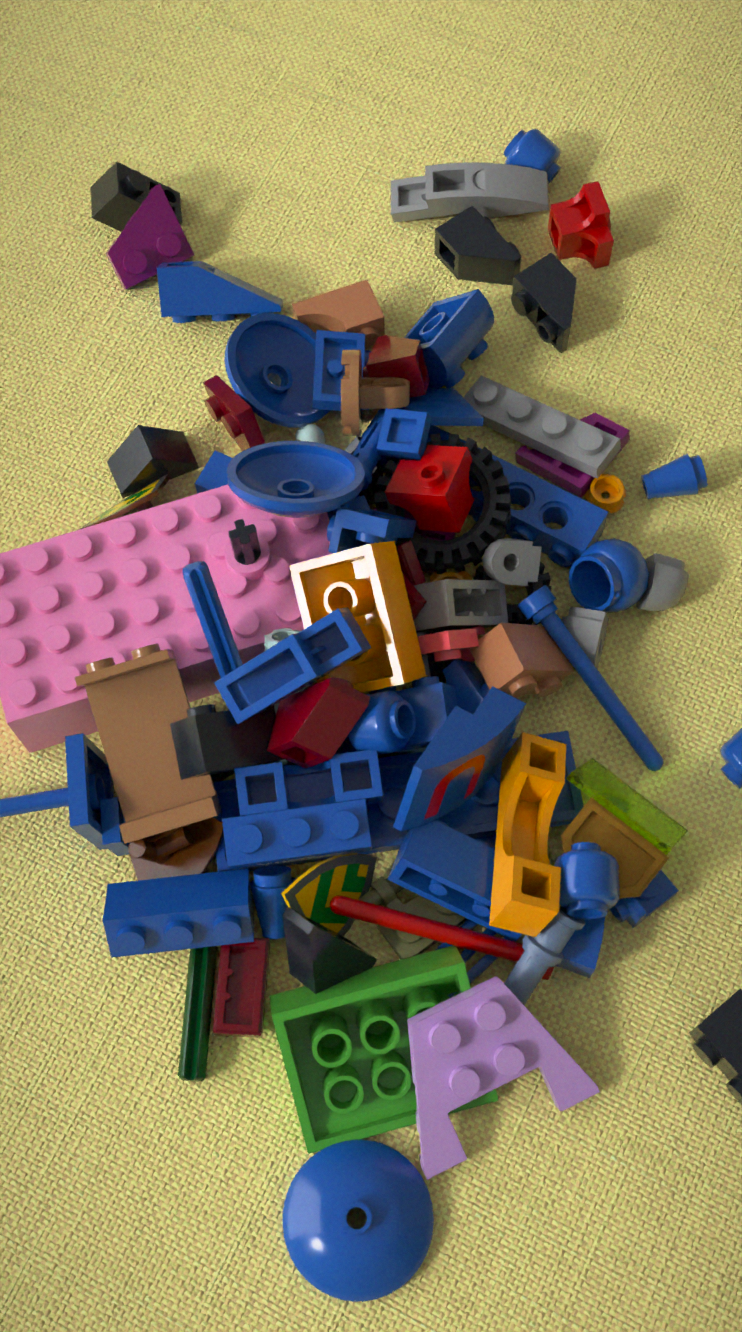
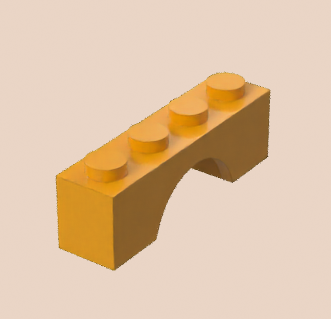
[489,732,566,937]

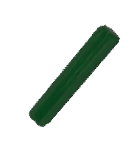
[178,946,218,1082]

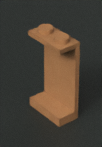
[74,643,222,844]

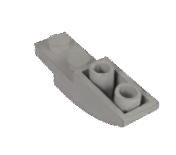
[391,162,549,223]

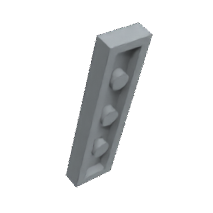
[464,375,621,479]

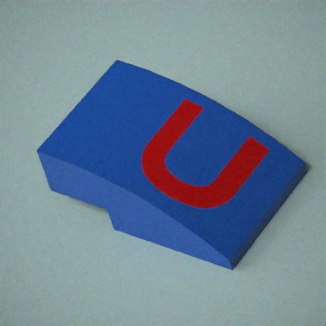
[393,686,526,832]

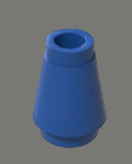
[641,454,708,499]
[249,865,296,939]

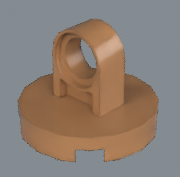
[341,350,410,436]

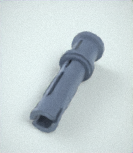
[504,906,586,1005]

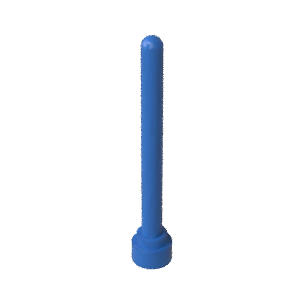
[517,585,664,771]

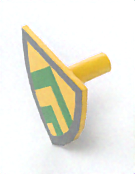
[281,853,377,936]

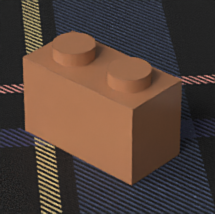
[469,623,574,697]

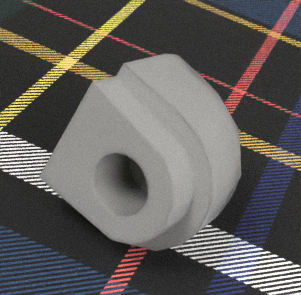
[483,538,542,586]
[636,553,689,611]
[561,607,609,668]

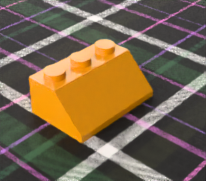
[289,541,427,693]

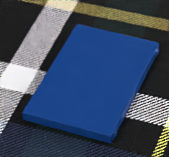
[396,387,484,426]

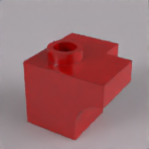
[548,181,614,269]
[385,445,474,533]

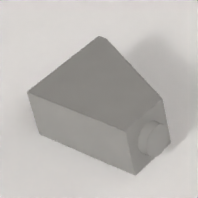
[414,579,508,633]

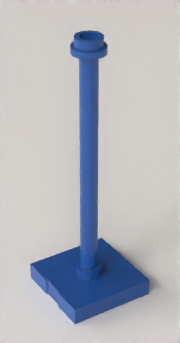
[0,733,114,850]

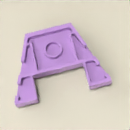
[407,976,600,1179]

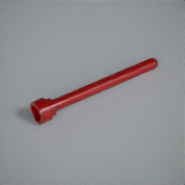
[330,895,554,980]

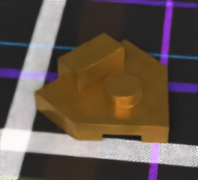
[561,797,669,899]

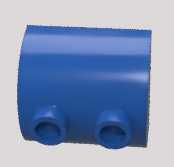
[404,289,494,388]

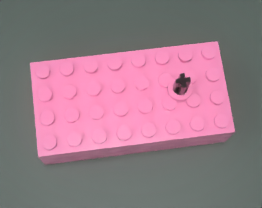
[0,485,334,753]

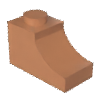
[292,280,385,349]

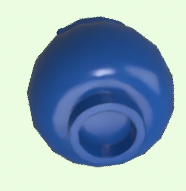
[569,538,649,613]

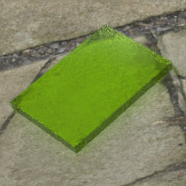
[567,758,688,855]

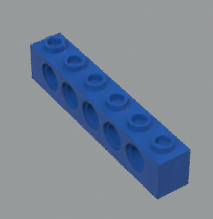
[361,412,608,567]

